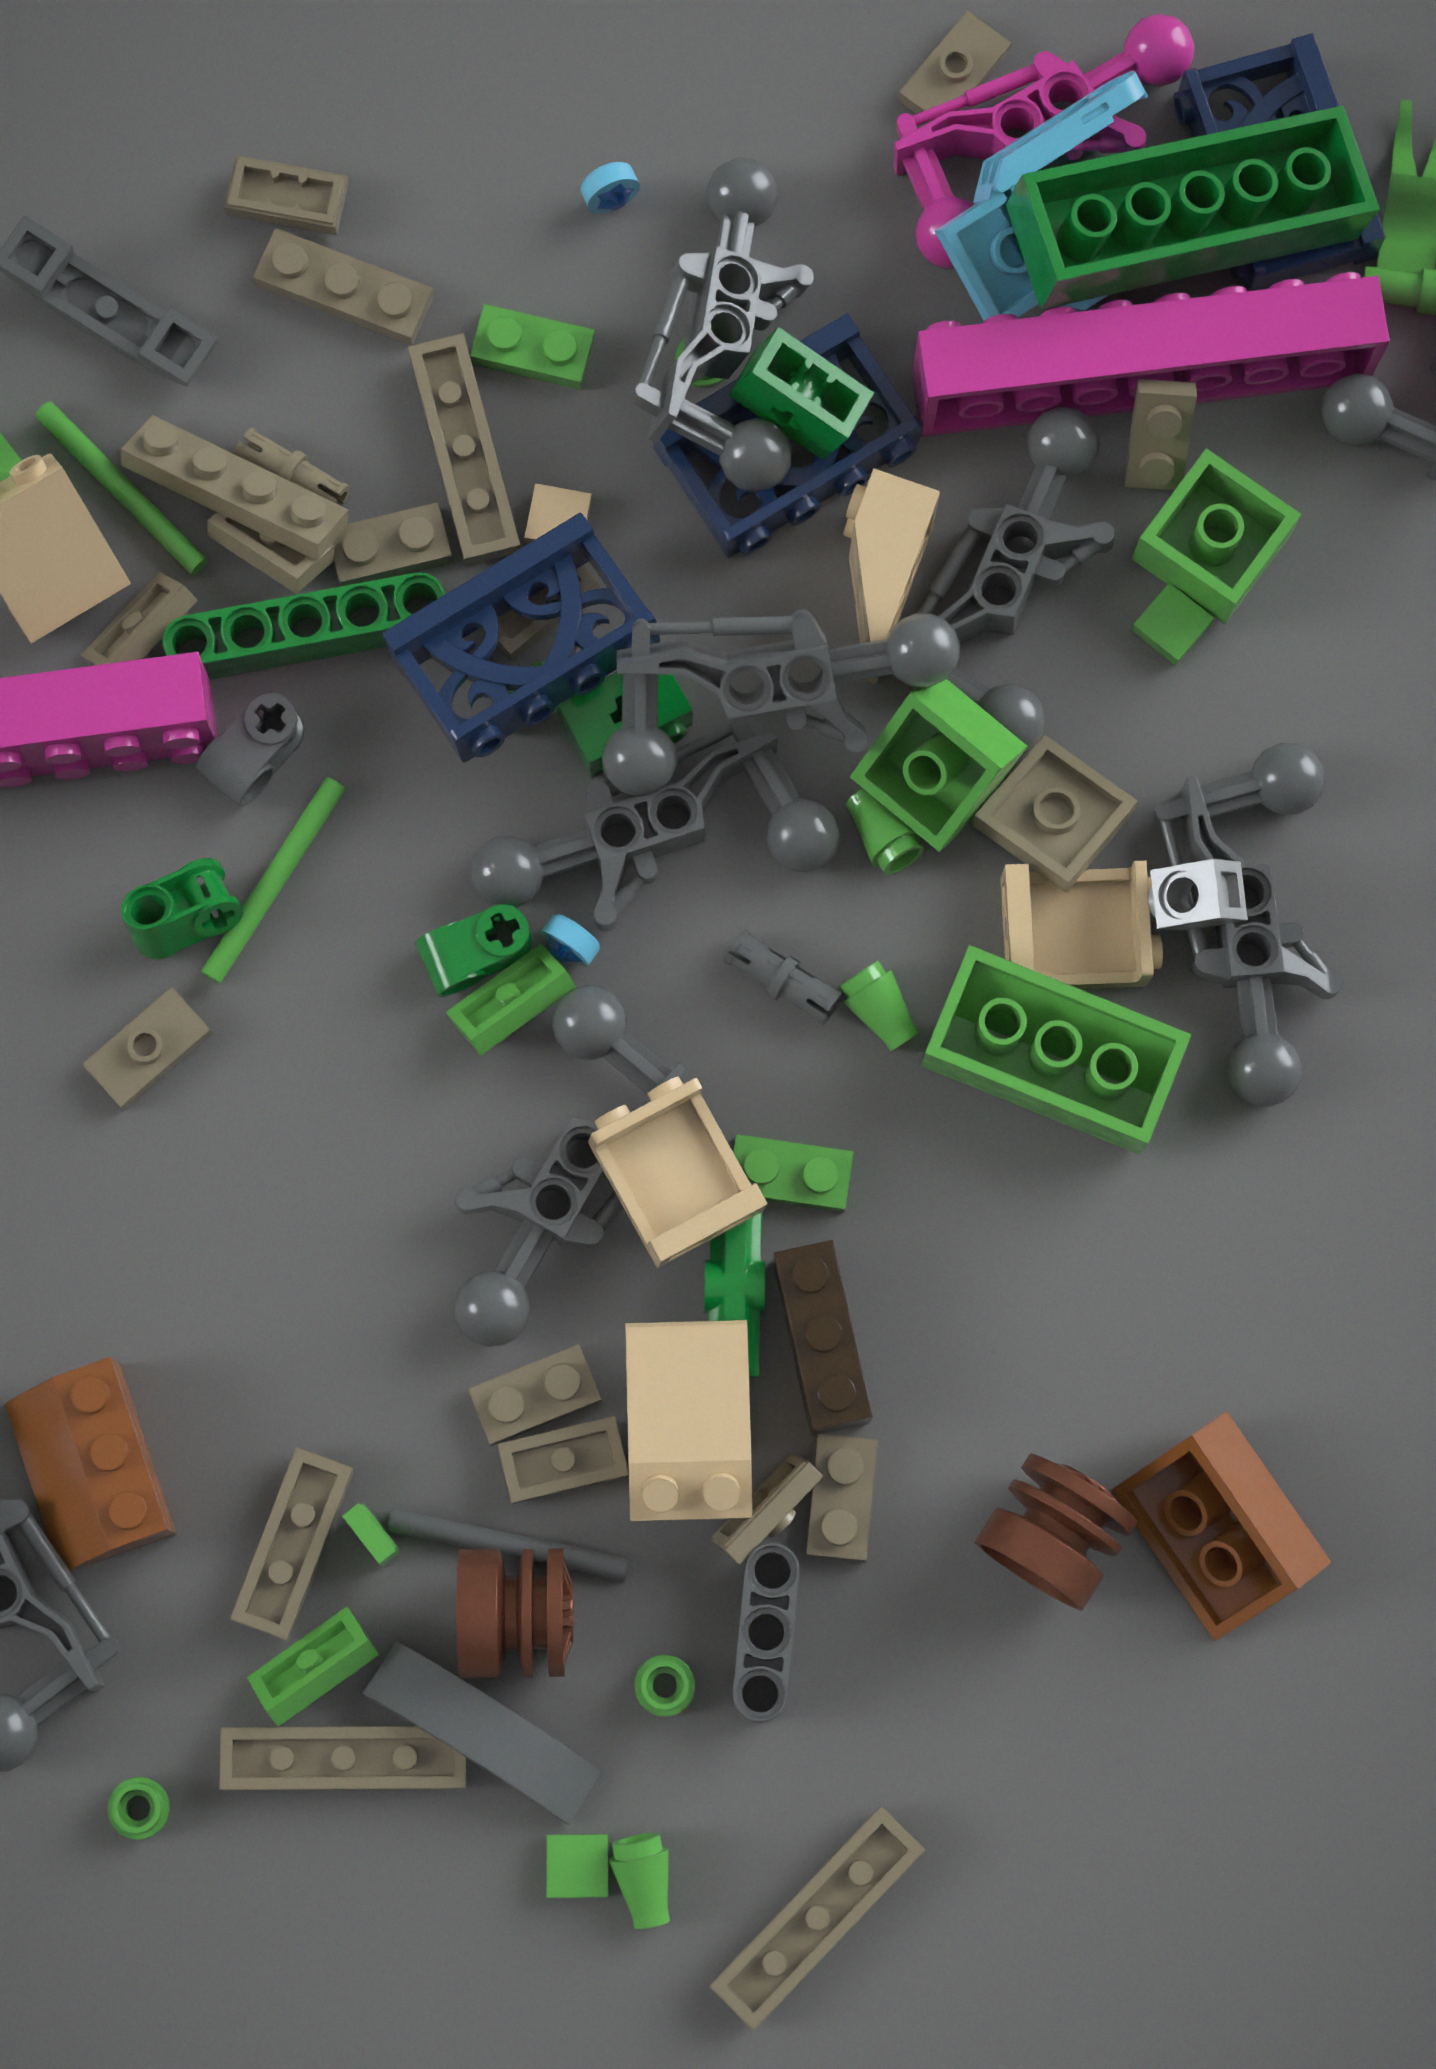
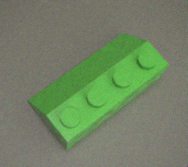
[921,945,1192,1155]

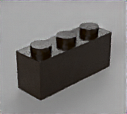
[772,1240,873,1436]

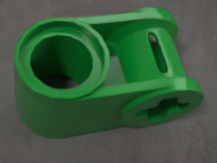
[121,858,243,960]
[414,904,533,997]

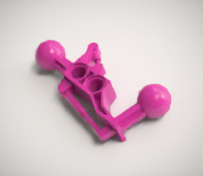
[894,13,1195,270]

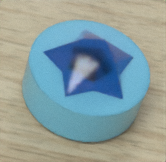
[580,162,640,213]
[540,914,600,967]

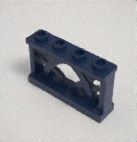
[1173,33,1386,291]
[653,313,922,558]
[382,512,660,763]

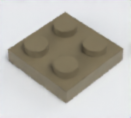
[973,735,1138,892]

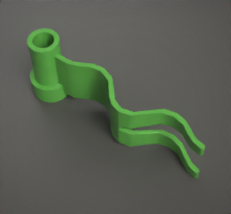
[1363,99,1436,316]

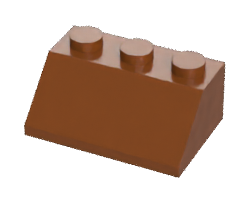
[4,1356,177,1572]
[1111,1411,1332,1641]

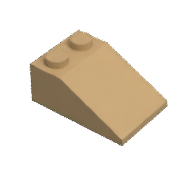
[843,469,940,684]
[625,1320,752,1521]

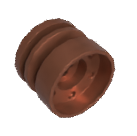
[974,1453,1138,1611]
[456,1548,574,1678]

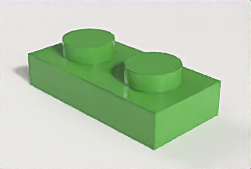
[470,304,595,390]
[446,943,576,1056]
[734,1134,854,1213]
[247,1606,379,1727]

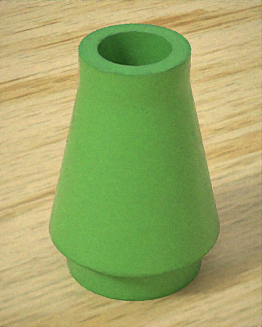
[845,789,924,875]
[839,960,920,1051]
[609,1832,670,1929]

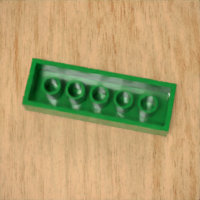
[1006,105,1380,310]

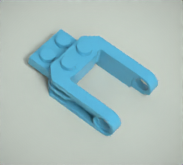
[934,71,1148,321]

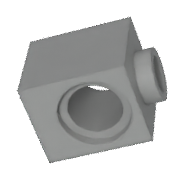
[1148,858,1248,931]

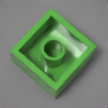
[1131,448,1302,625]
[850,679,1028,852]

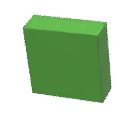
[1131,582,1214,666]
[342,1503,400,1567]
[547,1834,609,1898]

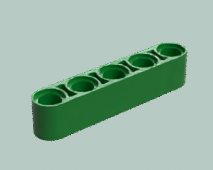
[163,573,445,680]

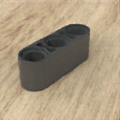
[732,1543,800,1723]

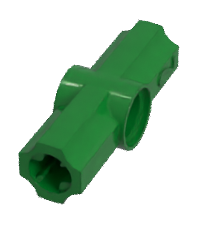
[704,1212,765,1378]

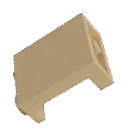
[0,453,131,644]
[1000,861,1163,989]
[588,1076,768,1269]

